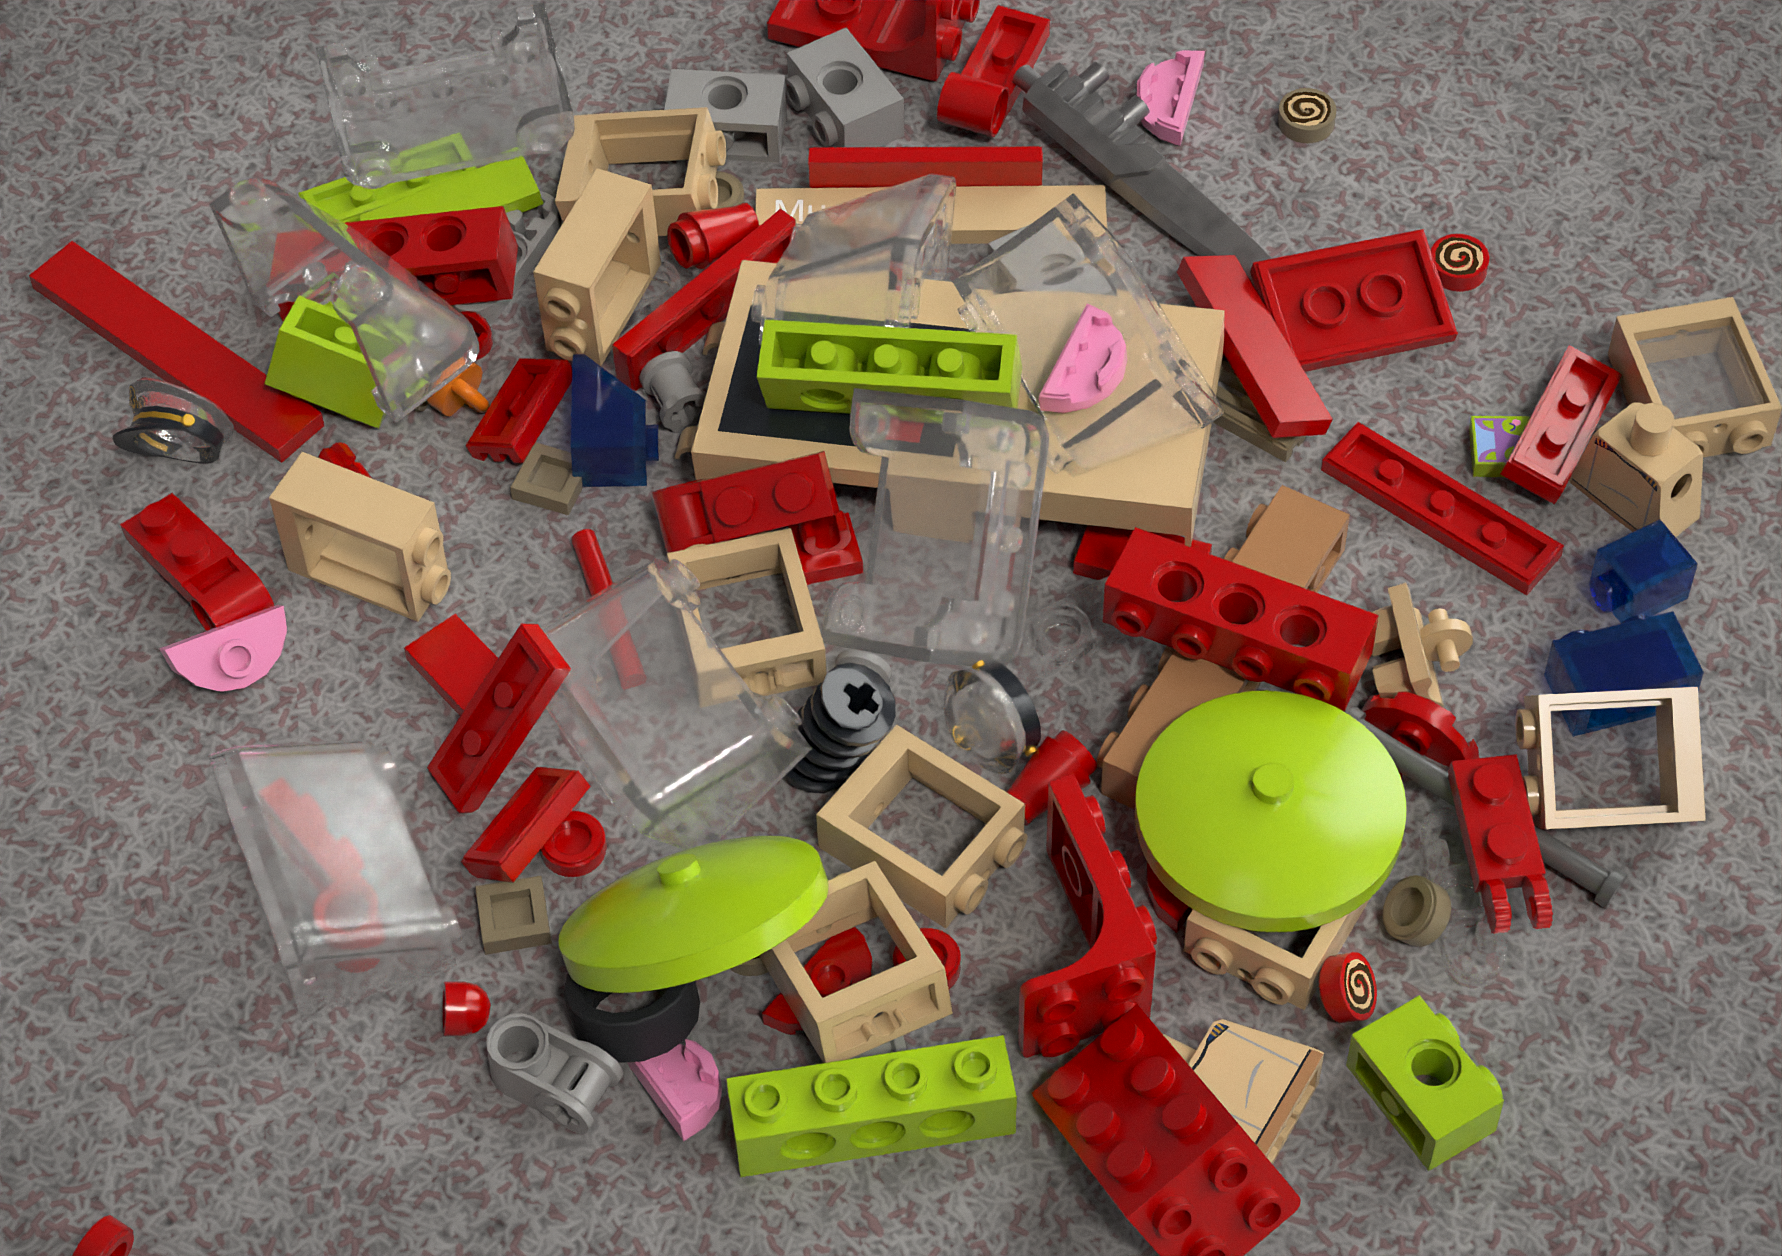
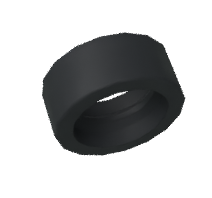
[563,973,700,1063]

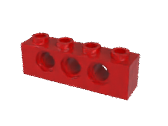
[265,206,518,321]
[1102,527,1379,712]

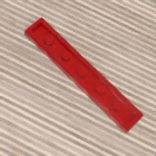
[29,241,325,463]

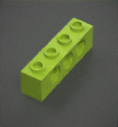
[757,319,1022,424]
[726,1035,1017,1177]

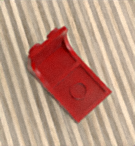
[767,0,980,82]
[1018,774,1157,1058]
[1031,1004,1301,1256]

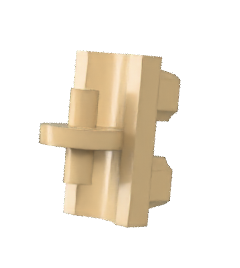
[1372,583,1473,708]

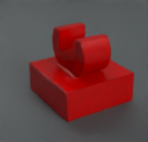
[788,510,863,585]

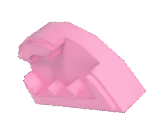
[1136,50,1205,146]
[1039,304,1127,413]
[160,605,287,692]
[627,1039,722,1141]

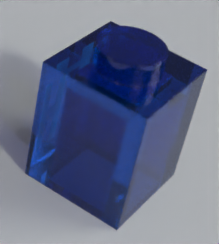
[1589,519,1698,629]

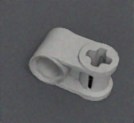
[487,1013,624,1134]

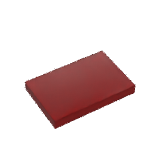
[1250,229,1458,372]

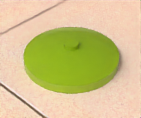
[1135,690,1406,932]
[558,836,829,993]

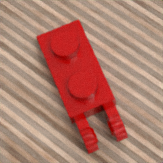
[1448,754,1553,934]

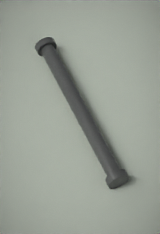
[1347,706,1627,908]

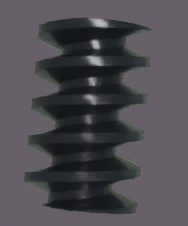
[775,662,896,794]

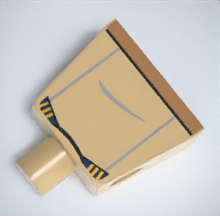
[1569,402,1703,552]
[1163,1019,1324,1164]

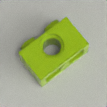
[1346,995,1504,1171]

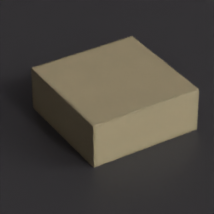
[510,442,592,515]
[475,876,552,955]

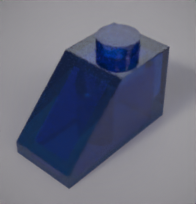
[571,354,659,487]

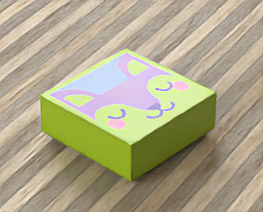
[1469,416,1530,477]

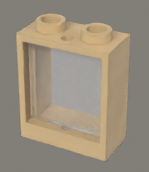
[1608,297,1782,457]

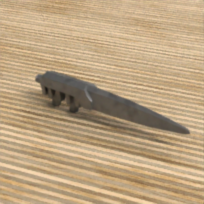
[1013,62,1273,288]

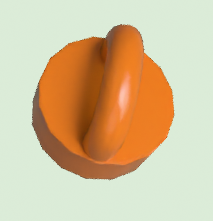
[426,354,490,417]

